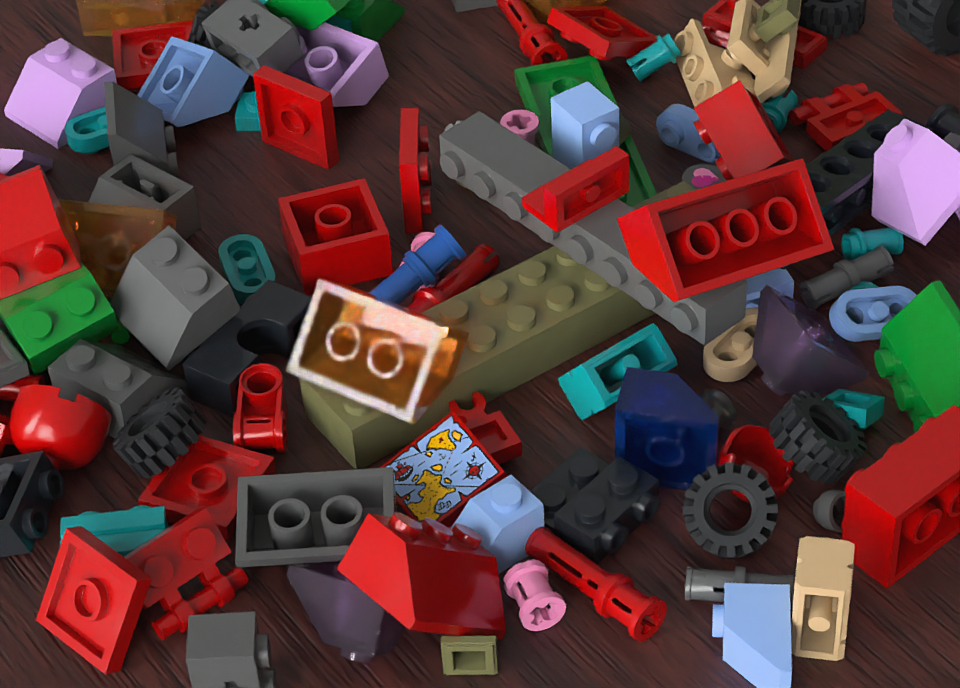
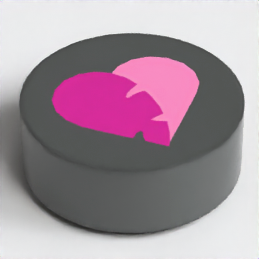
[682,164,726,190]

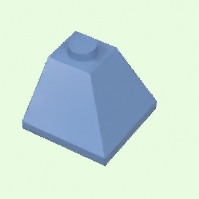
[137,36,250,127]

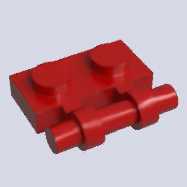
[789,82,903,151]
[124,508,249,640]

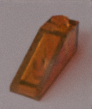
[76,0,205,37]

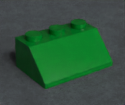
[874,280,960,433]

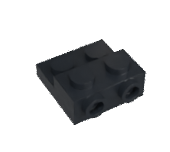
[530,447,661,564]
[0,451,65,558]

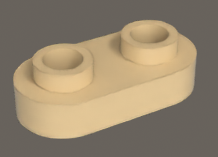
[703,308,779,382]

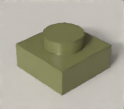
[754,0,800,43]

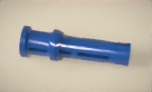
[337,224,467,342]

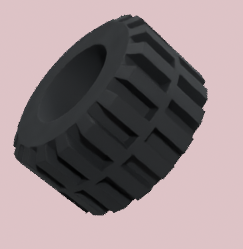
[892,0,960,56]

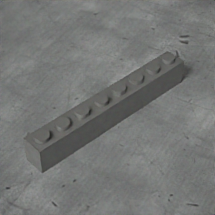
[439,111,747,346]

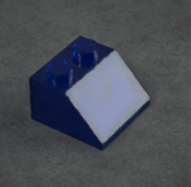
[615,367,719,490]

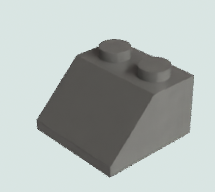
[104,82,180,178]
[110,225,241,371]
[48,339,188,438]

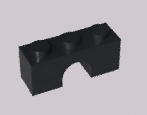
[183,279,318,418]

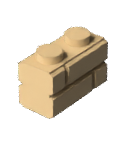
[791,536,855,661]

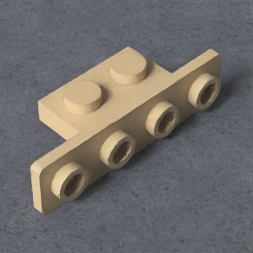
[727,0,801,103]
[674,19,764,107]

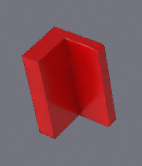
[522,146,629,233]

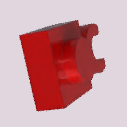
[449,392,522,464]

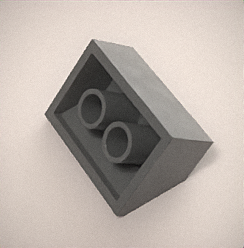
[235,467,397,568]

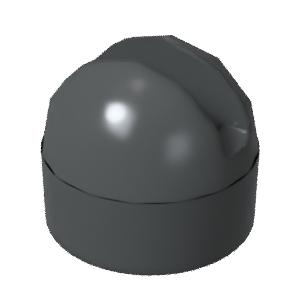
[812,489,846,532]

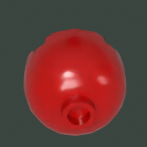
[9,384,112,471]

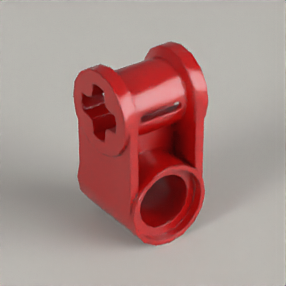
[233,363,288,454]

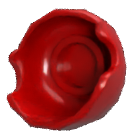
[718,424,794,503]

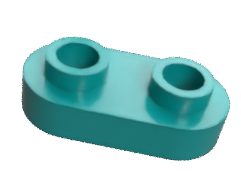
[65,106,110,154]
[218,234,276,305]

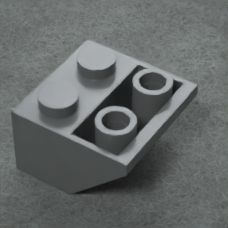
[78,154,201,268]

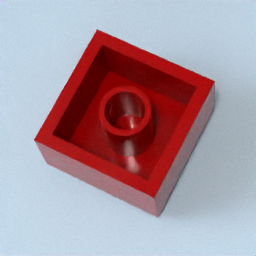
[278,178,393,295]

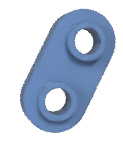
[656,104,721,165]
[829,286,917,342]

